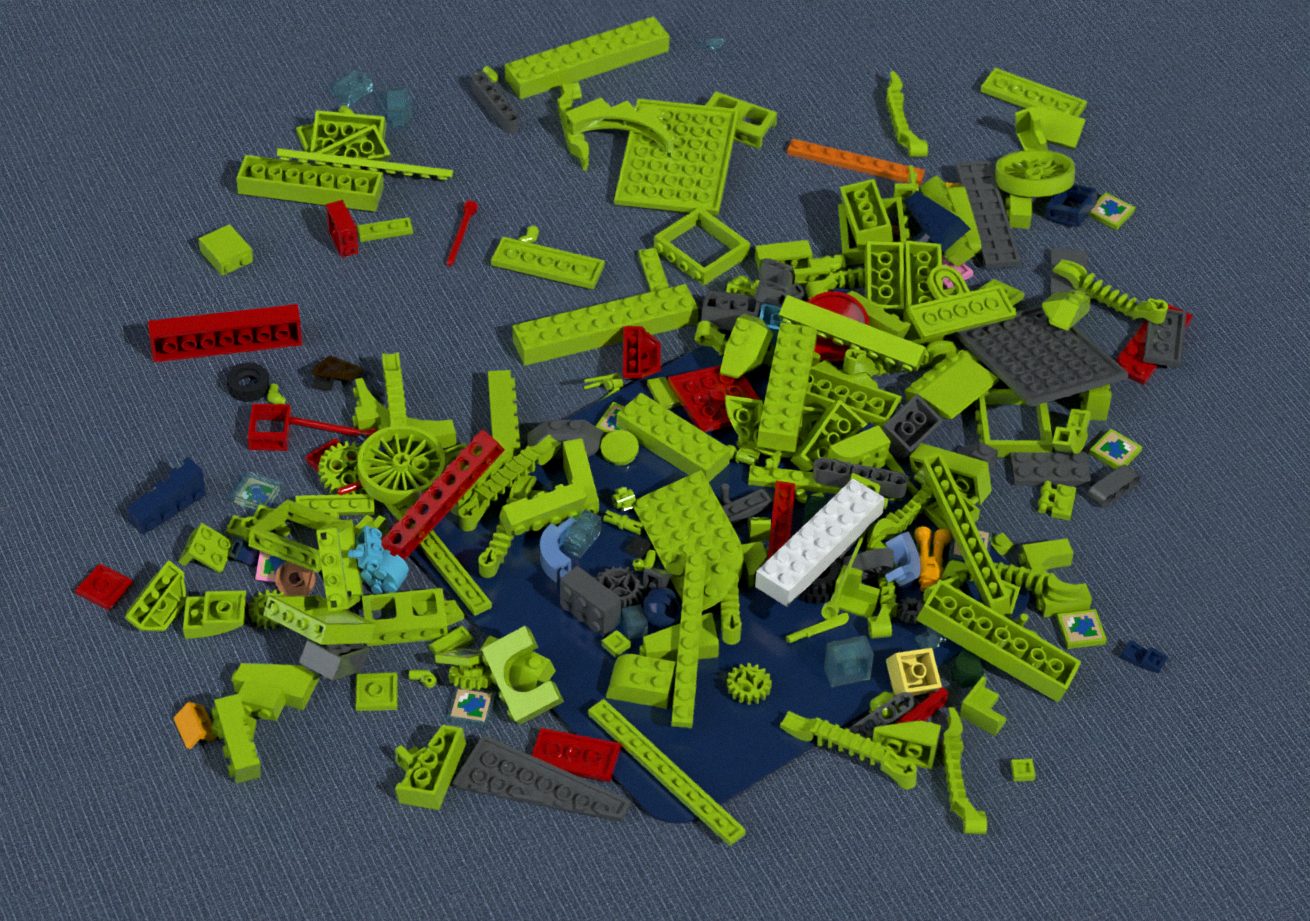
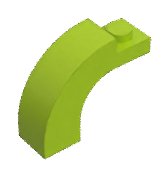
[1052,409,1091,454]

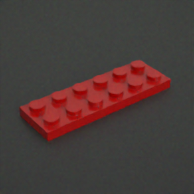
[1115,304,1193,385]

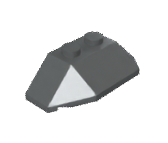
[527,420,604,459]

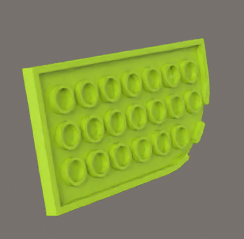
[632,470,744,611]

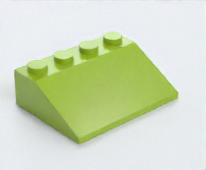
[310,110,387,161]
[904,352,999,420]

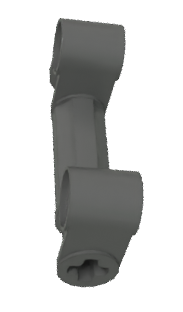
[754,258,794,307]

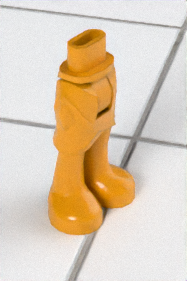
[914,527,952,592]

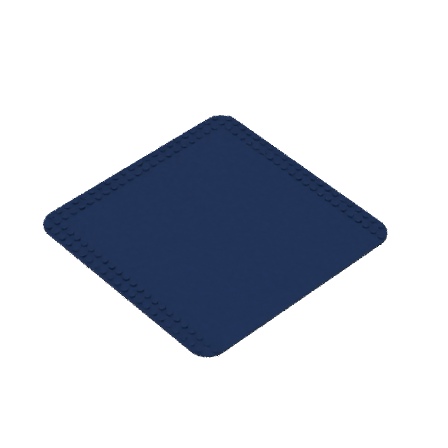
[397,333,1030,823]

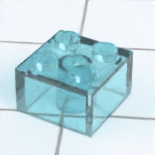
[824,635,874,687]

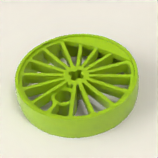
[995,150,1075,197]
[357,425,446,506]

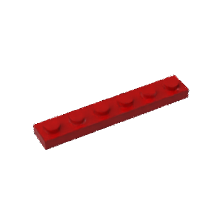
[767,480,795,561]

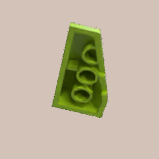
[480,636,556,692]

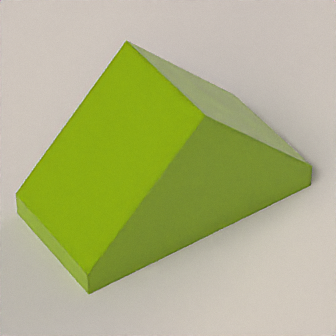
[748,517,771,542]

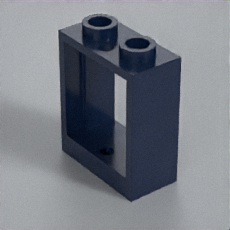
[1046,184,1097,227]

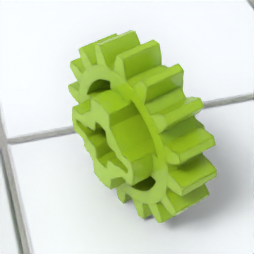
[248,590,284,629]
[449,663,493,690]
[727,663,772,705]

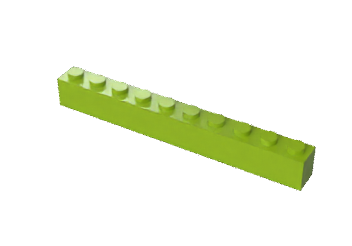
[923,452,1010,615]

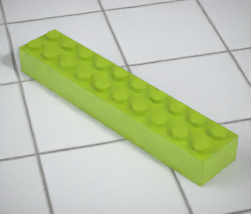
[505,16,669,99]
[513,284,699,366]

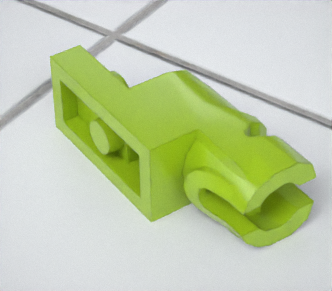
[793,254,846,286]

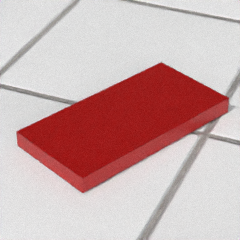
[531,728,621,783]

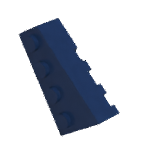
[904,191,971,252]
[127,457,206,535]

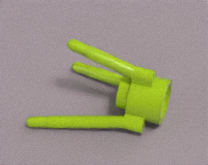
[584,373,623,401]

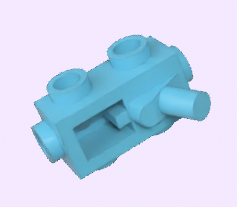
[348,525,384,572]

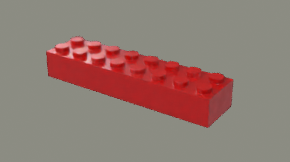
[148,304,302,363]

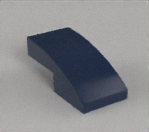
[1120,639,1168,673]

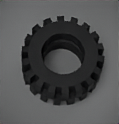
[799,560,842,604]

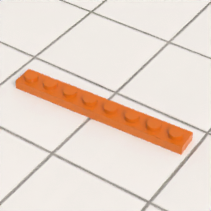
[787,139,925,186]

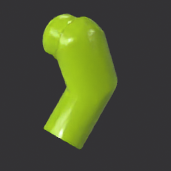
[518,225,539,243]
[267,384,286,404]
[736,436,760,456]
[765,454,781,470]
[795,489,824,505]
[274,520,291,537]
[633,550,657,572]
[409,670,436,688]

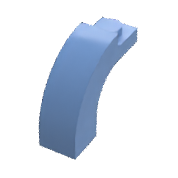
[540,517,577,583]
[885,532,921,587]

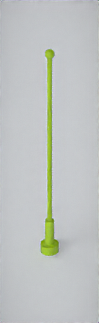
[821,528,868,620]

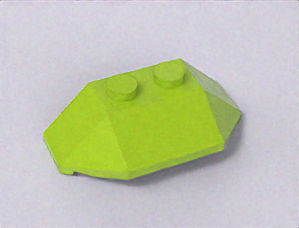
[1042,290,1090,331]
[720,314,773,379]
[125,560,186,632]

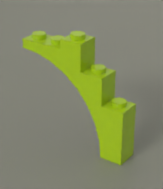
[565,97,675,153]
[352,378,456,453]

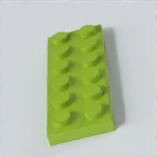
[980,68,1087,117]
[491,237,605,290]

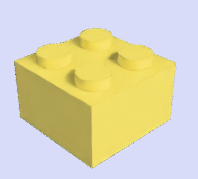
[886,648,942,698]

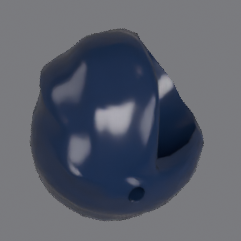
[643,587,682,630]

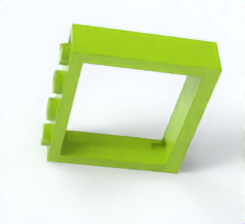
[838,197,910,266]
[654,207,750,286]
[973,389,1053,457]
[249,499,356,573]
[316,519,364,611]
[263,595,376,645]

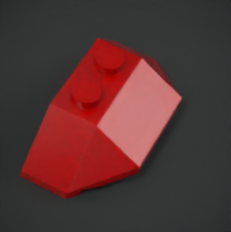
[623,326,661,380]

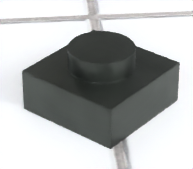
[313,376,335,390]
[625,535,652,560]

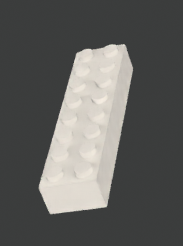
[755,479,885,607]

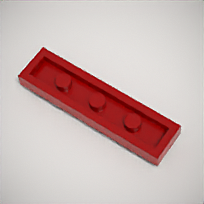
[890,687,948,725]

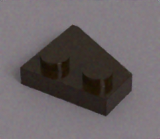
[312,355,363,381]

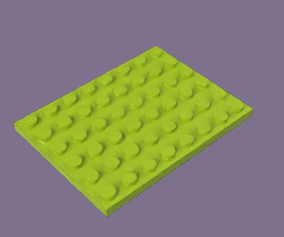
[614,99,739,216]

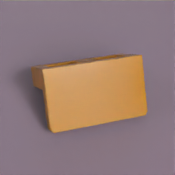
[174,702,218,749]

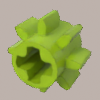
[612,487,636,511]

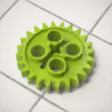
[318,441,379,495]

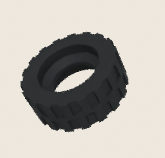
[227,362,270,402]

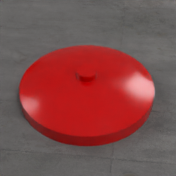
[807,291,870,364]

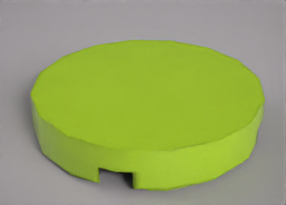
[601,430,639,466]

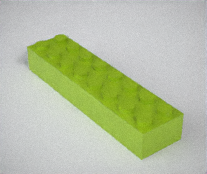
[236,155,384,212]
[757,323,818,452]
[916,579,1081,702]

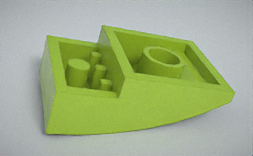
[183,591,247,639]

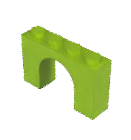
[1018,538,1092,618]
[482,626,564,725]

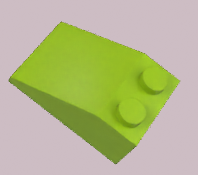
[872,721,941,770]

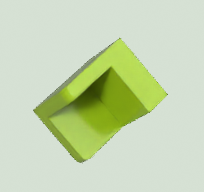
[395,745,427,773]

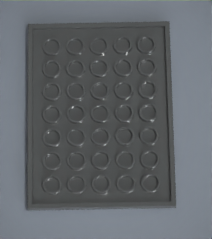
[954,305,1128,407]

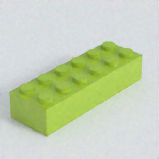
[903,241,944,345]
[804,366,902,430]
[616,393,730,483]

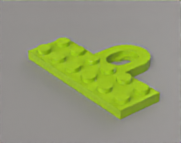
[906,265,1017,340]

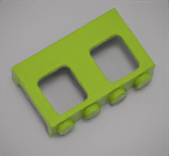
[705,92,777,149]
[362,588,448,646]

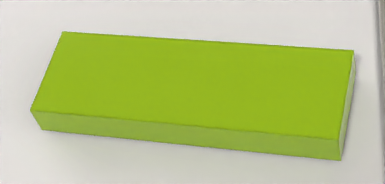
[357,218,413,242]

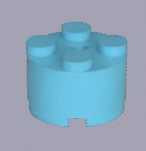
[360,549,409,595]

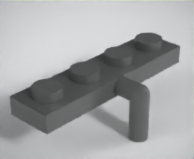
[721,483,773,525]

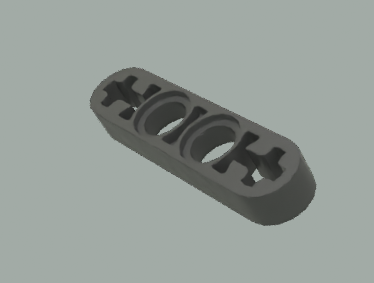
[849,692,914,739]

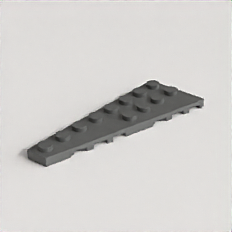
[452,734,632,822]

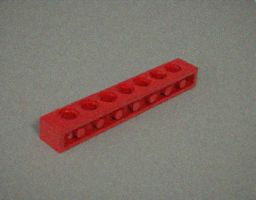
[381,429,504,560]

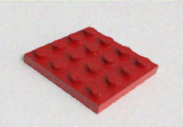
[668,365,760,432]

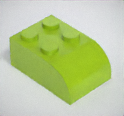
[827,425,891,468]
[606,654,676,709]

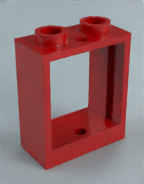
[326,200,358,258]
[248,403,292,451]

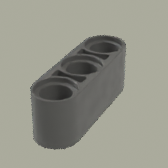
[1088,465,1140,508]
[841,548,894,580]

